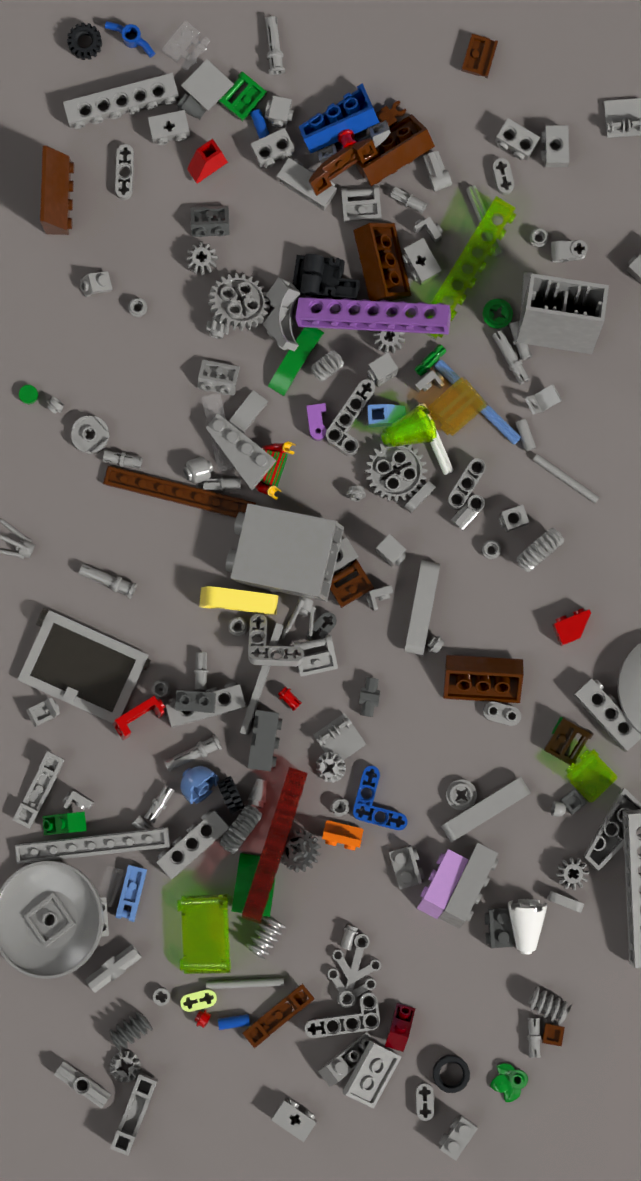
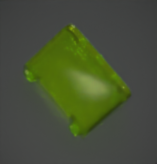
[177,893,231,974]

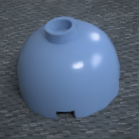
[180,766,219,804]

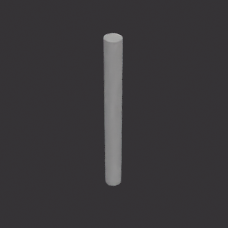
[533,454,600,503]
[206,978,284,989]

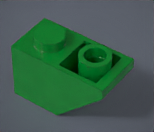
[42,812,87,835]

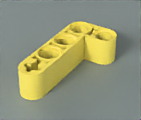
[199,586,278,615]

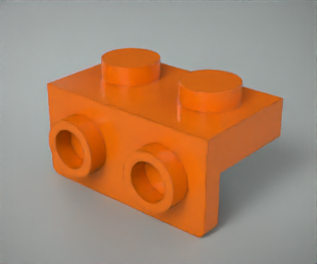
[322,820,364,851]

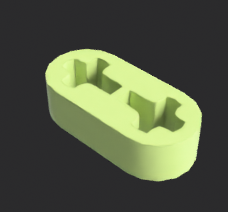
[180,989,217,1012]

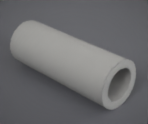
[516,419,536,451]

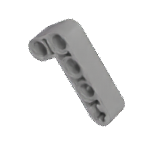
[326,379,375,456]
[305,992,380,1038]

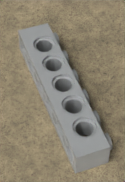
[63,73,179,129]

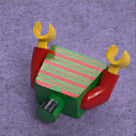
[255,441,296,500]

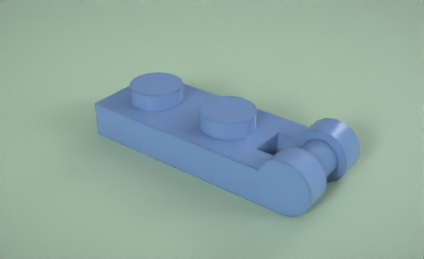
[115,865,148,922]

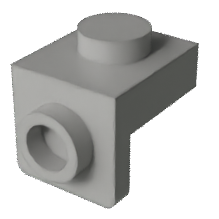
[413,217,443,243]
[80,271,113,297]
[26,697,60,727]

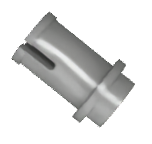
[339,924,359,950]

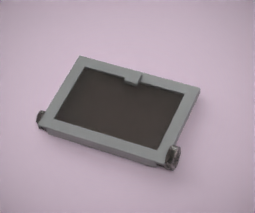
[17,608,151,723]

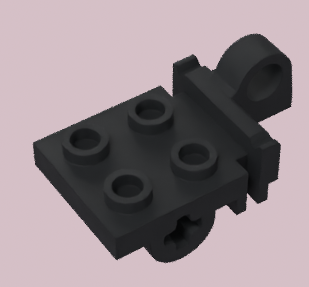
[292,254,360,300]

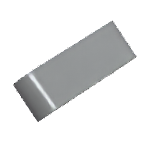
[448,458,486,510]

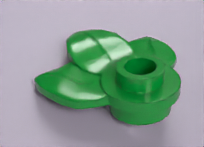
[490,1063,528,1102]

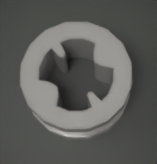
[153,988,170,1006]

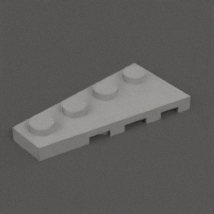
[206,413,276,490]

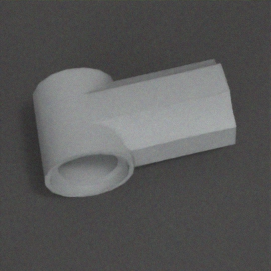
[423,151,452,192]
[451,495,485,531]

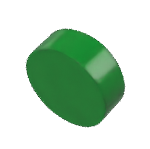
[19,385,38,405]

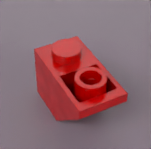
[187,139,228,184]
[552,608,591,646]

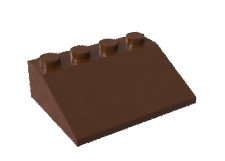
[40,146,74,235]

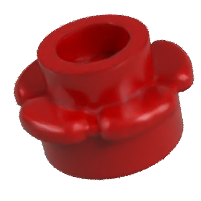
[195,1009,211,1028]

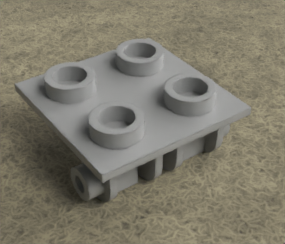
[604,98,641,138]
[313,713,366,765]

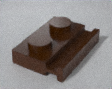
[461,34,498,78]

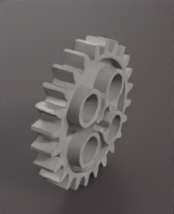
[208,273,270,331]
[365,440,427,503]

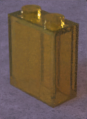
[427,377,489,436]

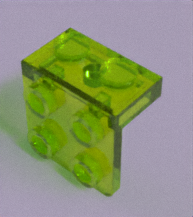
[564,749,617,803]

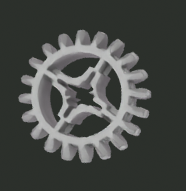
[516,528,564,572]

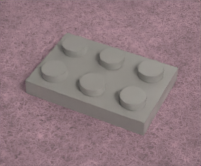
[342,1041,402,1109]

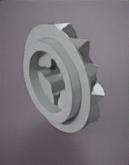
[316,752,346,783]
[446,780,477,810]
[110,1051,141,1082]

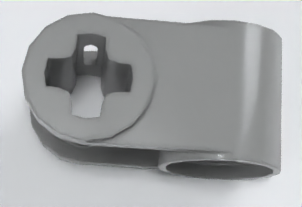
[551,240,588,263]

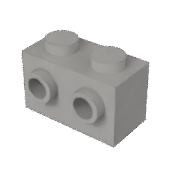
[438,1115,478,1161]

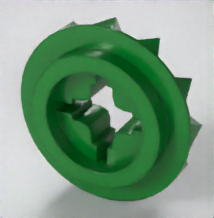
[482,299,513,329]

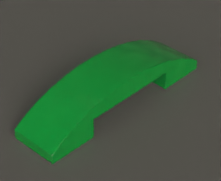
[268,327,324,396]

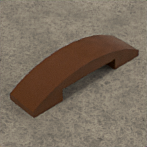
[309,138,378,196]
[242,983,315,1049]

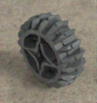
[220,804,262,854]

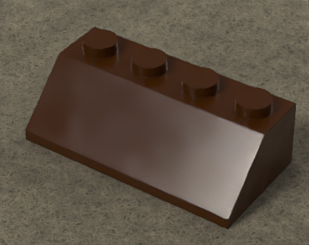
[355,114,435,186]
[353,223,412,301]
[443,655,524,703]

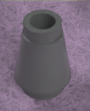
[177,93,206,120]

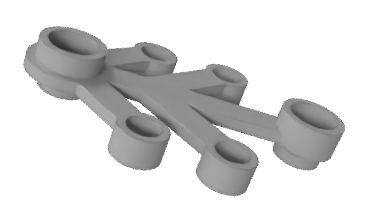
[327,934,382,1008]

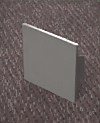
[181,59,234,111]

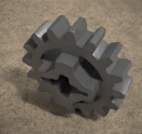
[279,830,321,872]

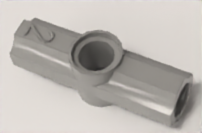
[85,944,142,993]
[54,1061,112,1109]

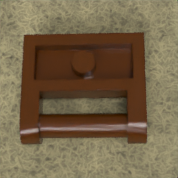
[330,559,374,608]

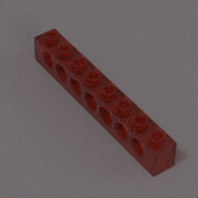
[242,767,308,924]

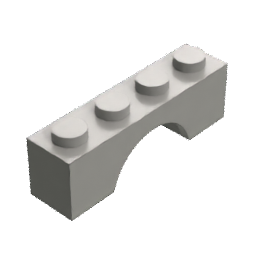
[110,1072,159,1156]

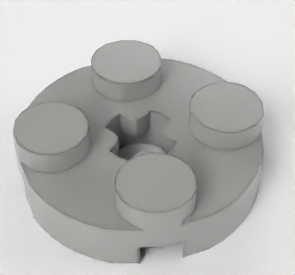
[71,416,110,454]

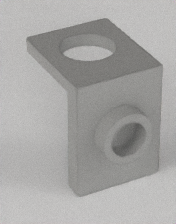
[525,384,562,415]

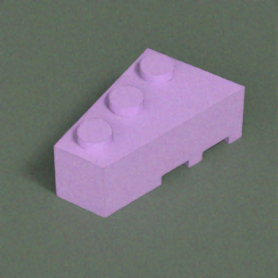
[417,849,469,919]

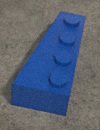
[299,83,380,154]

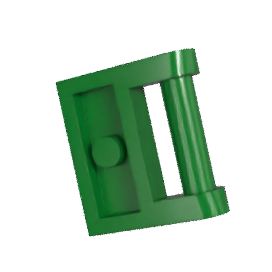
[218,71,267,122]

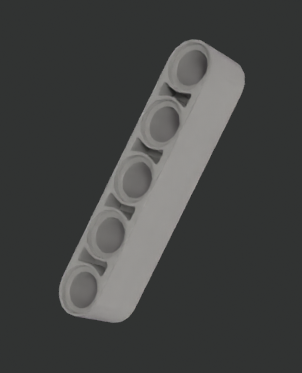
[404,560,440,655]
[441,776,531,842]

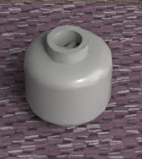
[183,457,213,484]

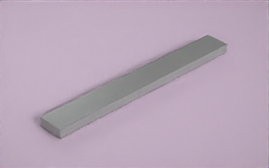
[15,827,170,864]

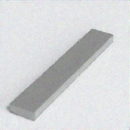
[240,623,284,735]

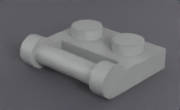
[341,185,382,222]
[293,635,338,677]

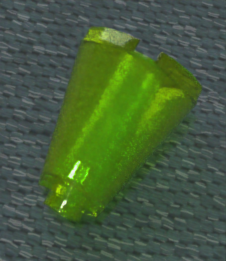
[381,405,437,447]

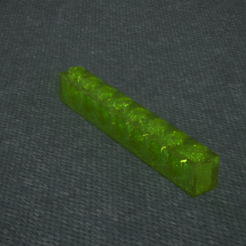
[425,196,517,340]

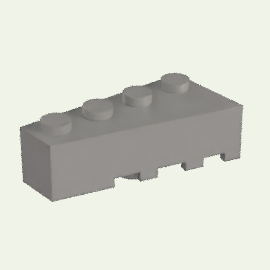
[583,788,641,871]

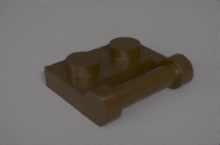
[544,717,594,766]

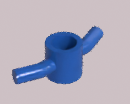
[105,21,156,58]

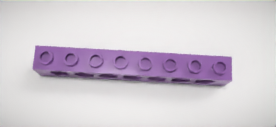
[296,297,451,334]

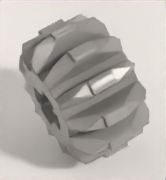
[186,242,218,275]
[373,331,405,354]
[311,350,344,381]
[556,857,589,890]

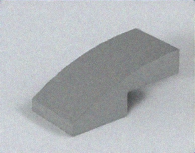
[229,390,268,434]

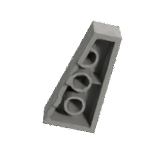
[439,843,499,928]

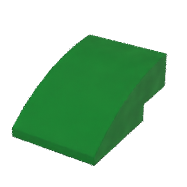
[231,853,278,917]

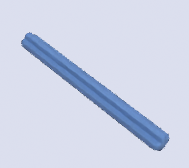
[434,360,521,444]

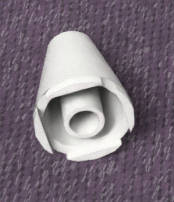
[508,899,547,954]

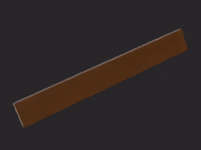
[103,466,256,518]

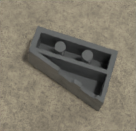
[248,710,282,772]

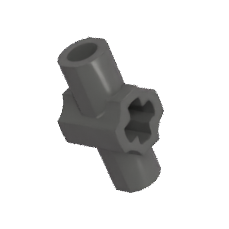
[359,677,380,717]

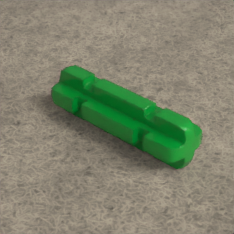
[415,344,446,376]

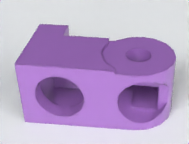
[306,403,326,441]

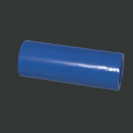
[250,109,270,139]
[218,1014,250,1030]

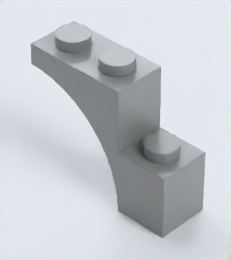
[263,278,300,351]

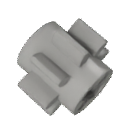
[206,317,230,339]

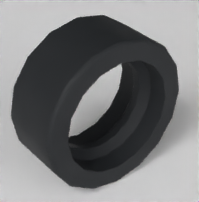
[433,1055,470,1093]

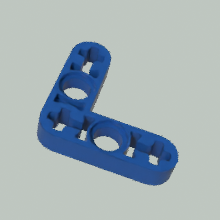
[353,766,408,830]

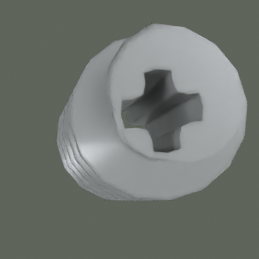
[246,917,286,960]
[528,986,572,1025]

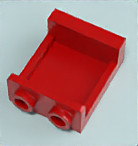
[113,696,165,740]

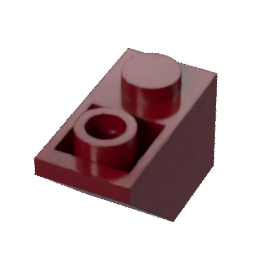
[385,1003,416,1052]

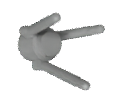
[0,519,35,559]
[281,597,316,640]

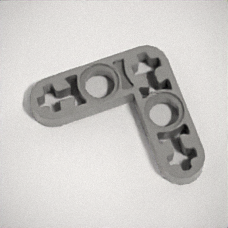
[248,614,304,666]

